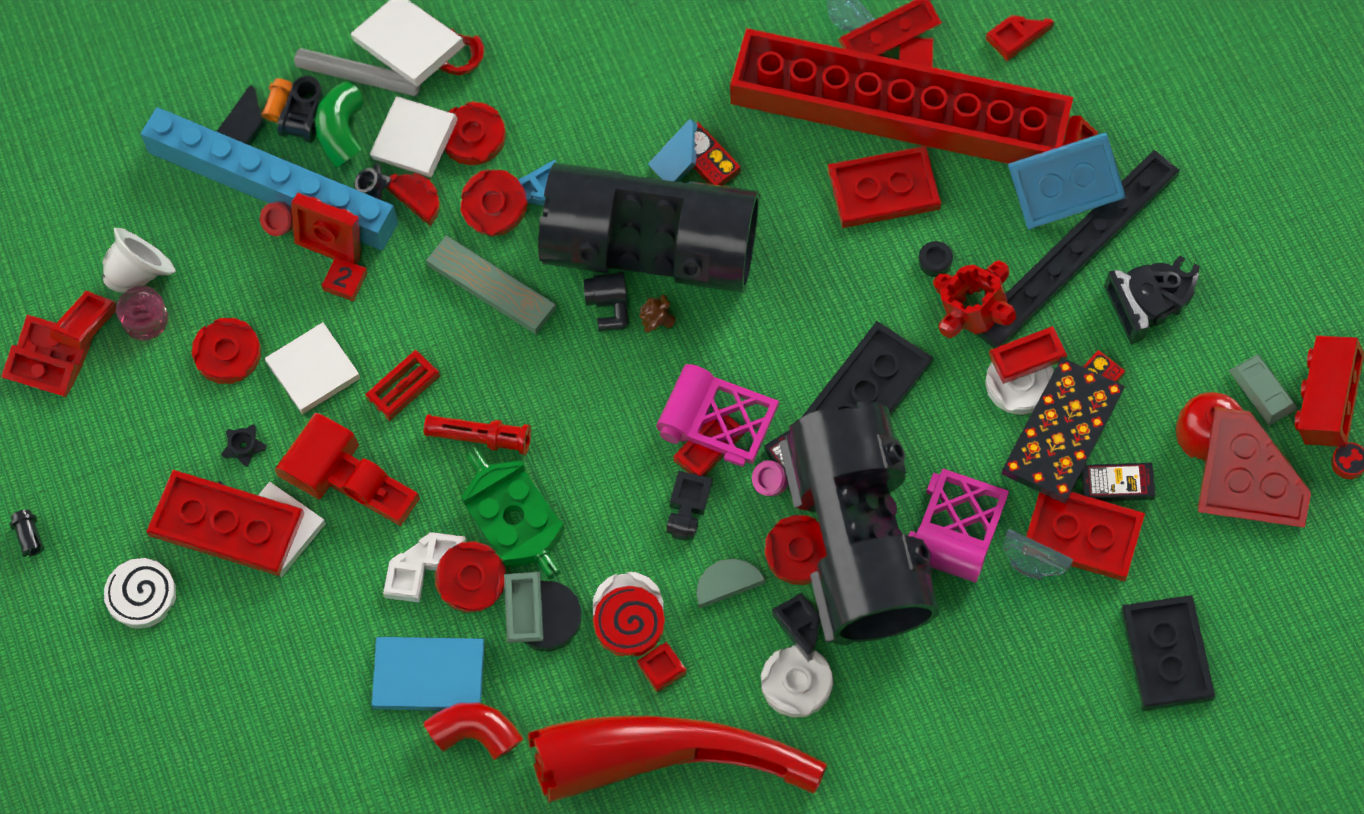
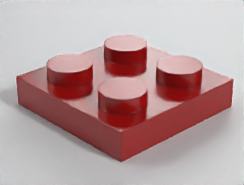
[291,193,361,264]

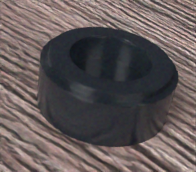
[918,241,953,277]

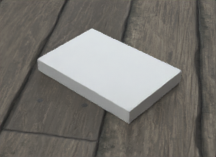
[351,0,465,87]

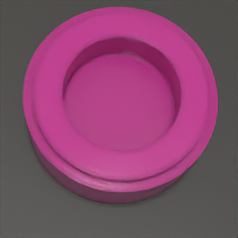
[752,460,788,496]

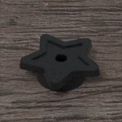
[355,163,392,200]
[221,425,266,467]

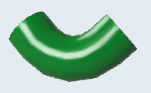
[315,82,364,168]

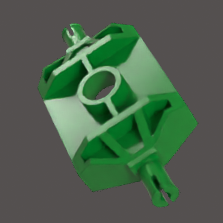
[461,448,565,580]

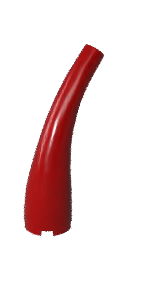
[527,716,828,803]

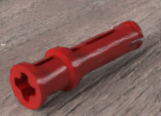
[423,414,531,455]

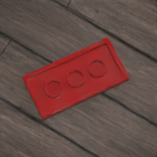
[146,470,305,576]

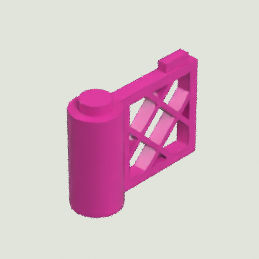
[656,364,779,467]
[909,468,1009,583]

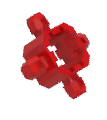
[933,260,1017,339]

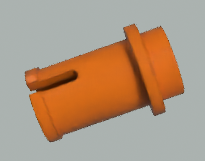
[261,78,293,123]

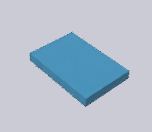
[1008,132,1126,229]
[372,637,485,711]

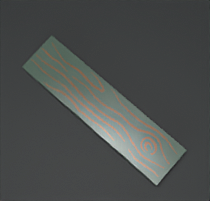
[426,236,556,334]

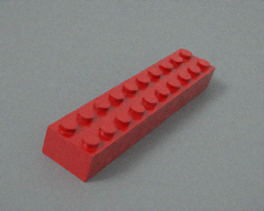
[730,28,1073,164]

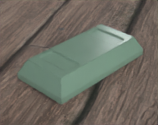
[1229,354,1298,426]
[504,572,543,643]

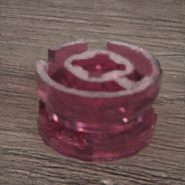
[116,286,169,340]

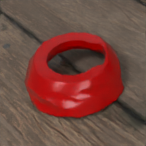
[439,29,484,76]

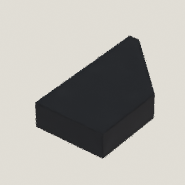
[216,85,264,146]
[772,593,822,662]

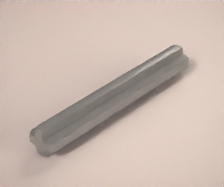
[294,48,421,96]

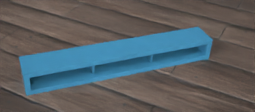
[141,107,398,251]

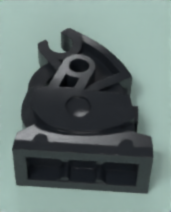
[1104,256,1199,345]

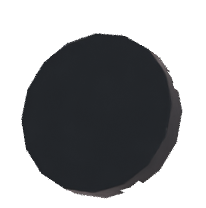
[523,581,582,652]

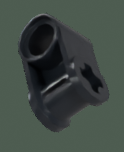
[278,76,325,143]

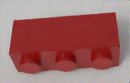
[1295,336,1364,447]

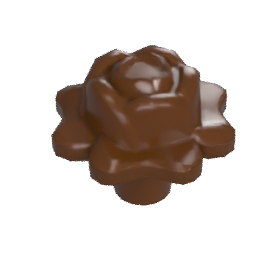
[640,294,676,333]

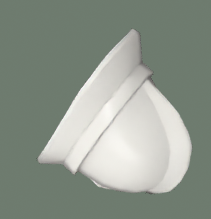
[102,228,176,293]

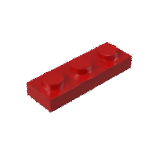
[838,0,942,56]

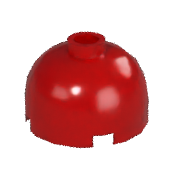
[1175,392,1244,463]

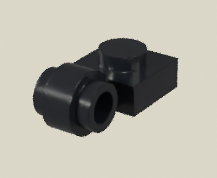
[666,471,713,541]

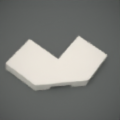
[383,532,466,602]

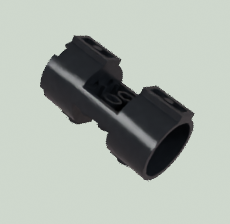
[538,162,760,293]
[779,402,939,646]

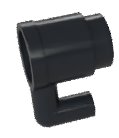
[583,272,629,332]

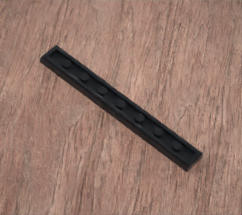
[977,150,1180,349]

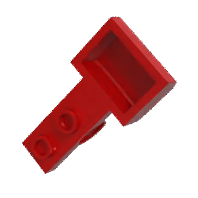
[274,413,420,526]

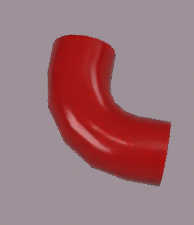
[423,702,524,761]

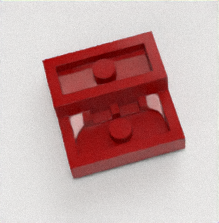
[1,314,93,397]

